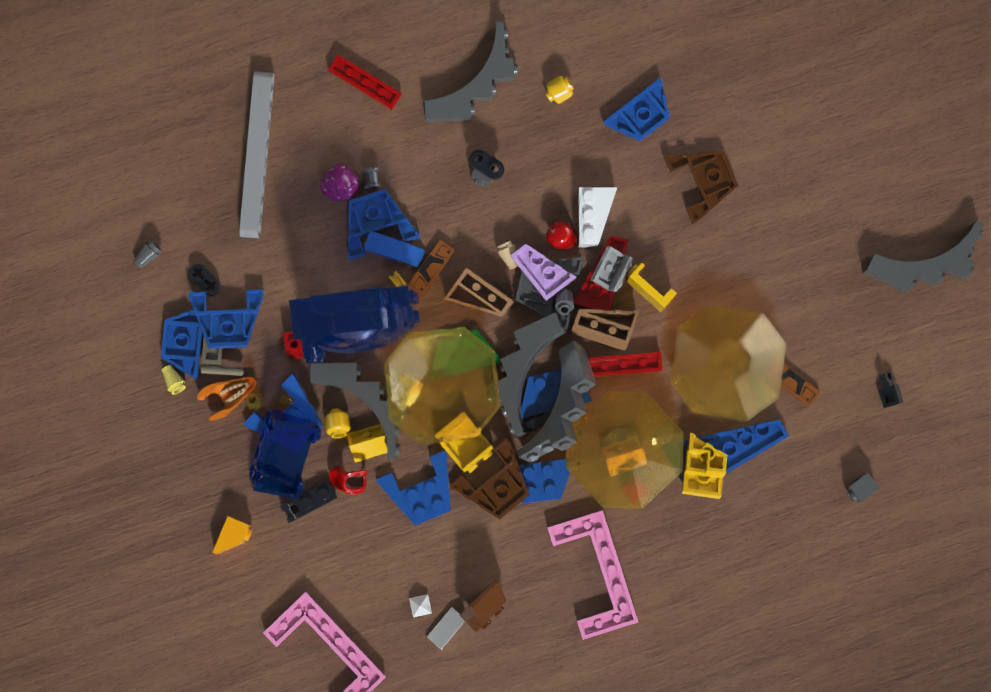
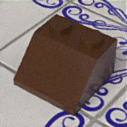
[459,579,506,632]

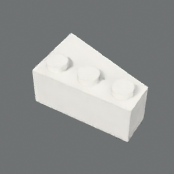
[578,187,617,248]

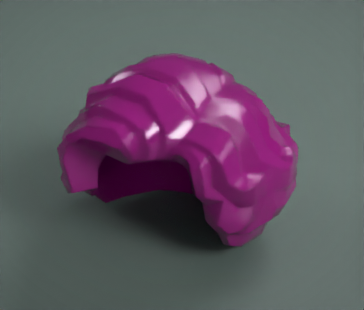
[320,163,359,201]

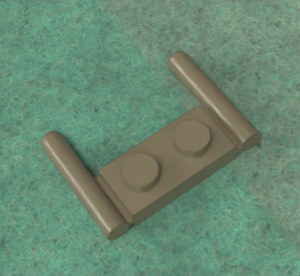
[201,338,244,376]

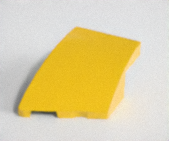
[682,433,727,499]

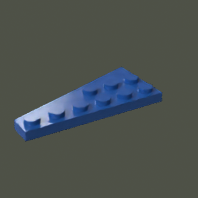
[660,420,789,483]

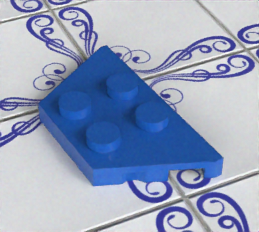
[603,78,670,142]
[161,310,203,379]
[521,369,592,419]
[500,458,574,504]

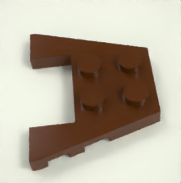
[664,151,739,225]
[450,438,530,520]

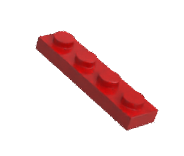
[328,55,402,111]
[588,352,663,377]

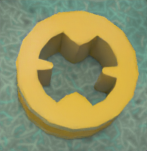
[388,271,406,290]

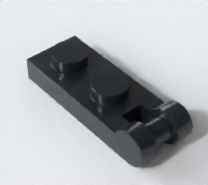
[280,481,337,523]

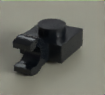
[878,372,904,408]

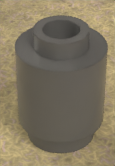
[554,288,574,315]

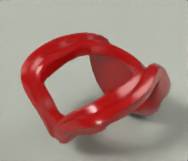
[329,465,368,495]

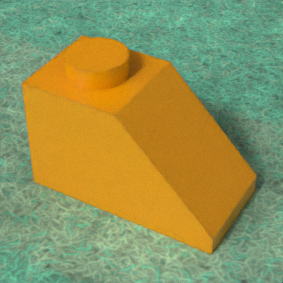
[212,516,252,554]

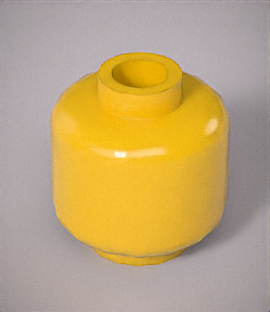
[545,76,574,104]
[324,408,351,438]

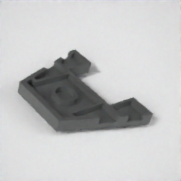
[515,257,583,331]

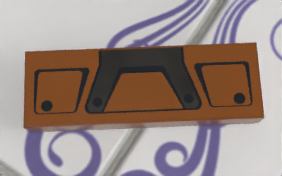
[407,240,456,297]
[763,357,820,407]

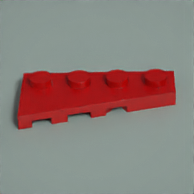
[574,235,629,311]

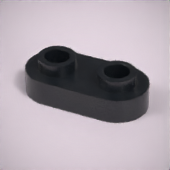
[469,150,504,180]

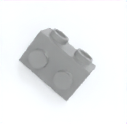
[590,246,633,292]

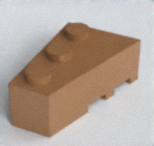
[444,268,515,317]
[571,309,639,351]

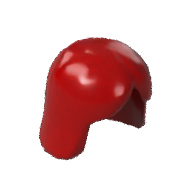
[546,220,577,249]

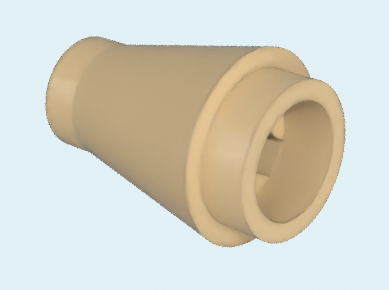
[497,240,518,270]

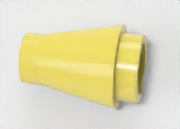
[161,365,186,395]

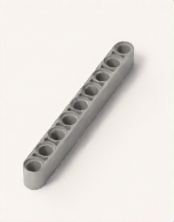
[240,72,274,239]

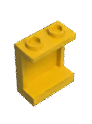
[627,263,677,312]
[435,412,494,473]

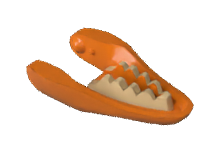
[196,377,256,421]

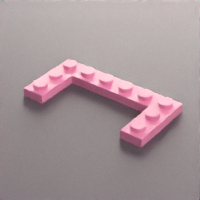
[547,510,638,640]
[263,592,386,692]

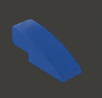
[364,231,425,268]

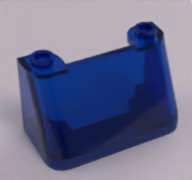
[249,408,321,499]

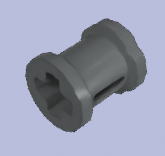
[363,167,381,190]

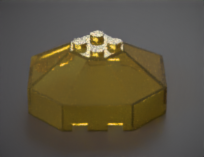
[670,305,786,422]
[384,327,501,445]
[565,391,684,510]

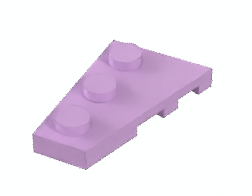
[511,244,576,301]

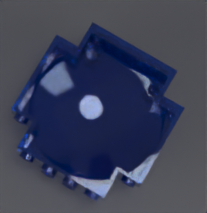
[289,285,420,364]

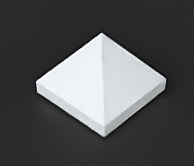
[409,594,432,617]

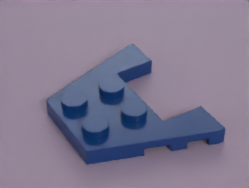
[348,189,420,261]
[188,289,264,349]
[243,373,323,452]
[376,450,451,526]

